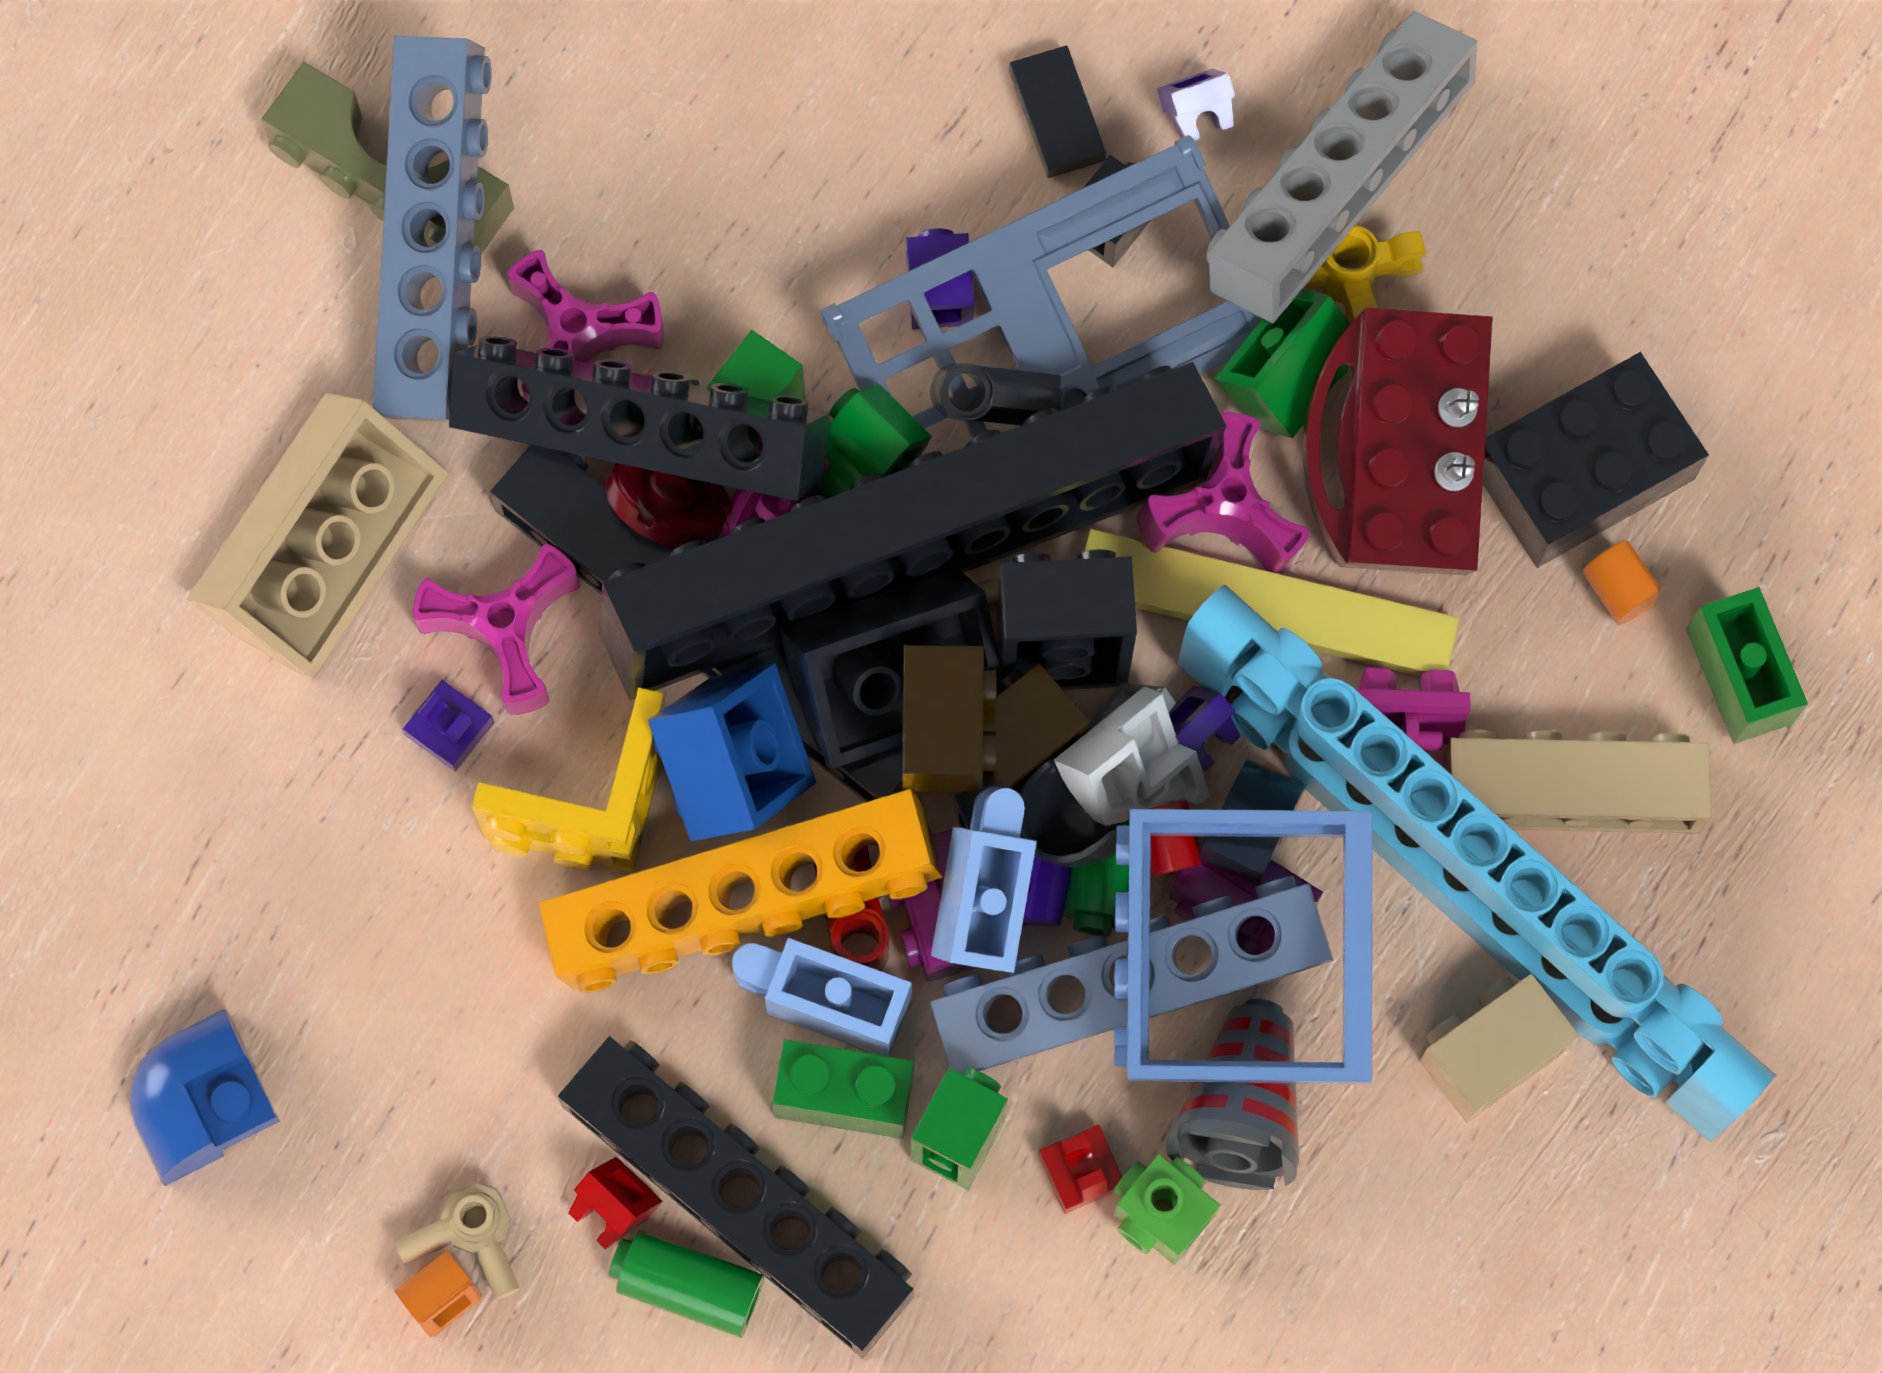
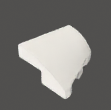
[1054,686,1210,826]

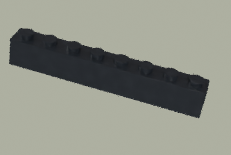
[490,445,903,802]

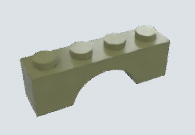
[261,62,514,254]

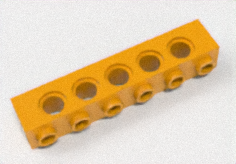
[538,789,943,993]

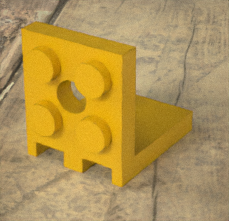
[472,688,667,873]

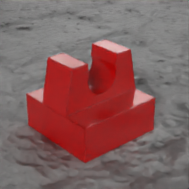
[1038,1124,1123,1214]
[568,1157,663,1250]

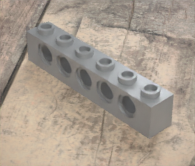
[1206,11,1477,323]

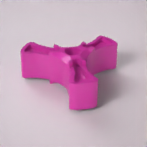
[507,250,664,401]
[1136,412,1309,574]
[413,544,580,715]

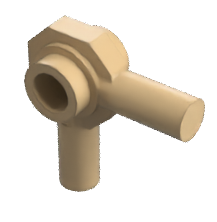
[394,1183,520,1300]

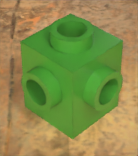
[1113,1154,1221,1266]

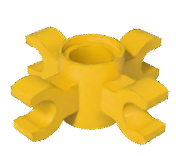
[1302,225,1426,323]

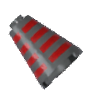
[1166,999,1299,1190]

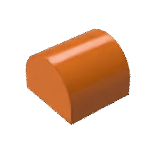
[1582,539,1660,625]
[394,1249,483,1337]

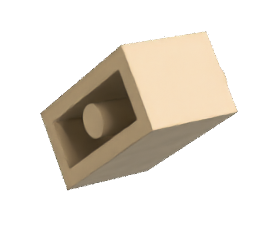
[1419,973,1580,1123]

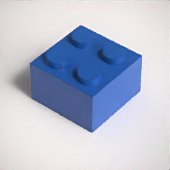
[648,663,816,841]

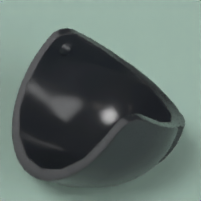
[1020,757,1123,868]

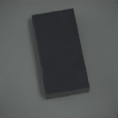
[1009,45,1106,178]

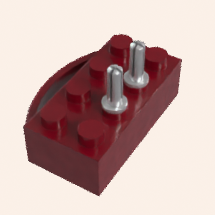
[1303,308,1493,576]

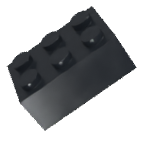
[1483,352,1709,568]
[996,549,1137,690]

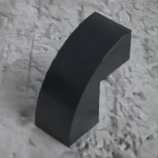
[1200,759,1307,885]

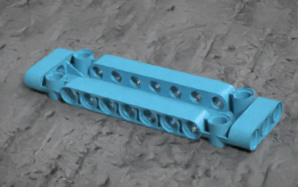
[1177,585,1776,1142]

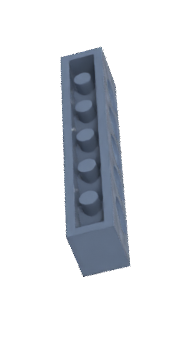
[373,36,492,422]
[930,876,1334,1075]

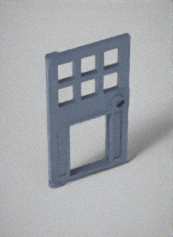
[819,134,1263,457]

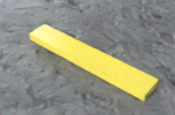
[1084,529,1460,677]

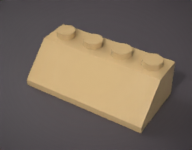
[187,393,449,680]

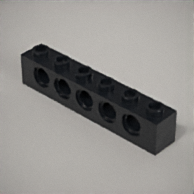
[449,336,830,501]
[557,1036,914,1359]

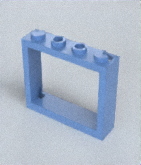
[1114,809,1372,1084]

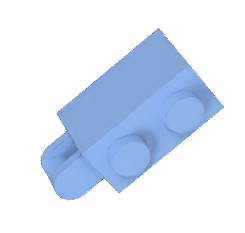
[931,786,1037,973]
[732,938,912,1057]

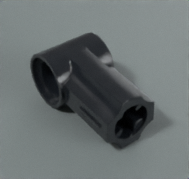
[930,363,1062,426]

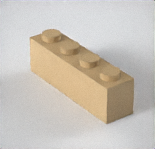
[1443,730,1712,833]

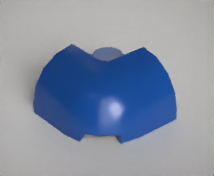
[129,1009,280,1186]

